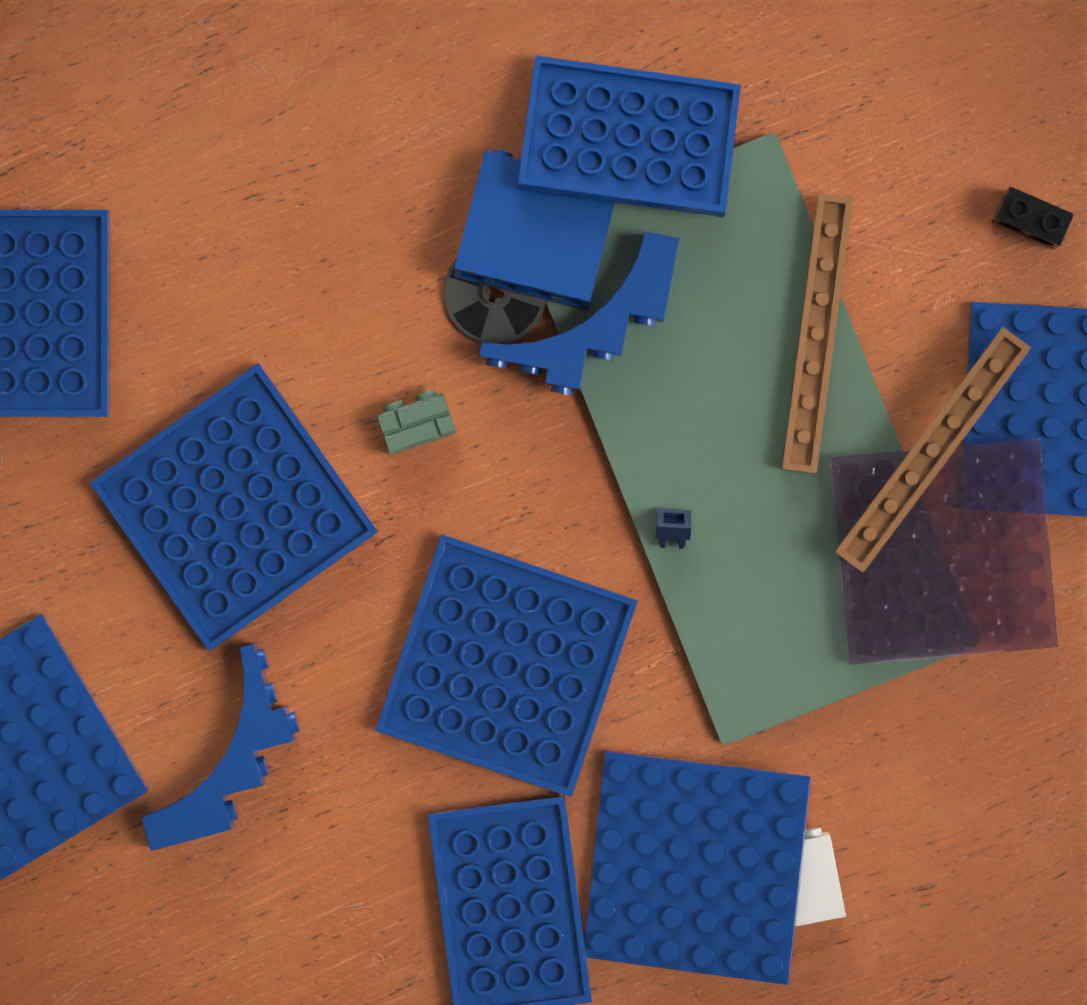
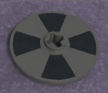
[444,258,546,344]

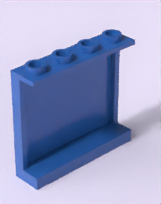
[454,150,615,310]

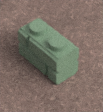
[377,389,457,455]

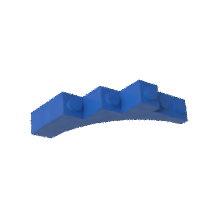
[479,232,679,395]
[142,643,300,851]

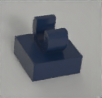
[655,508,692,549]

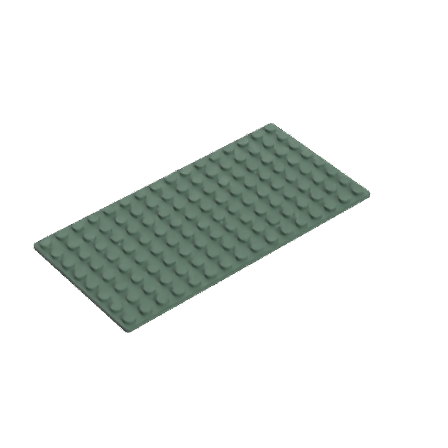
[546,133,978,745]

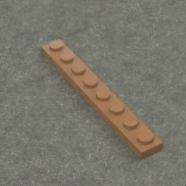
[782,193,853,474]
[835,327,1031,572]

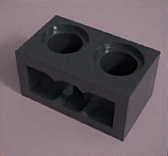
[991,186,1074,249]

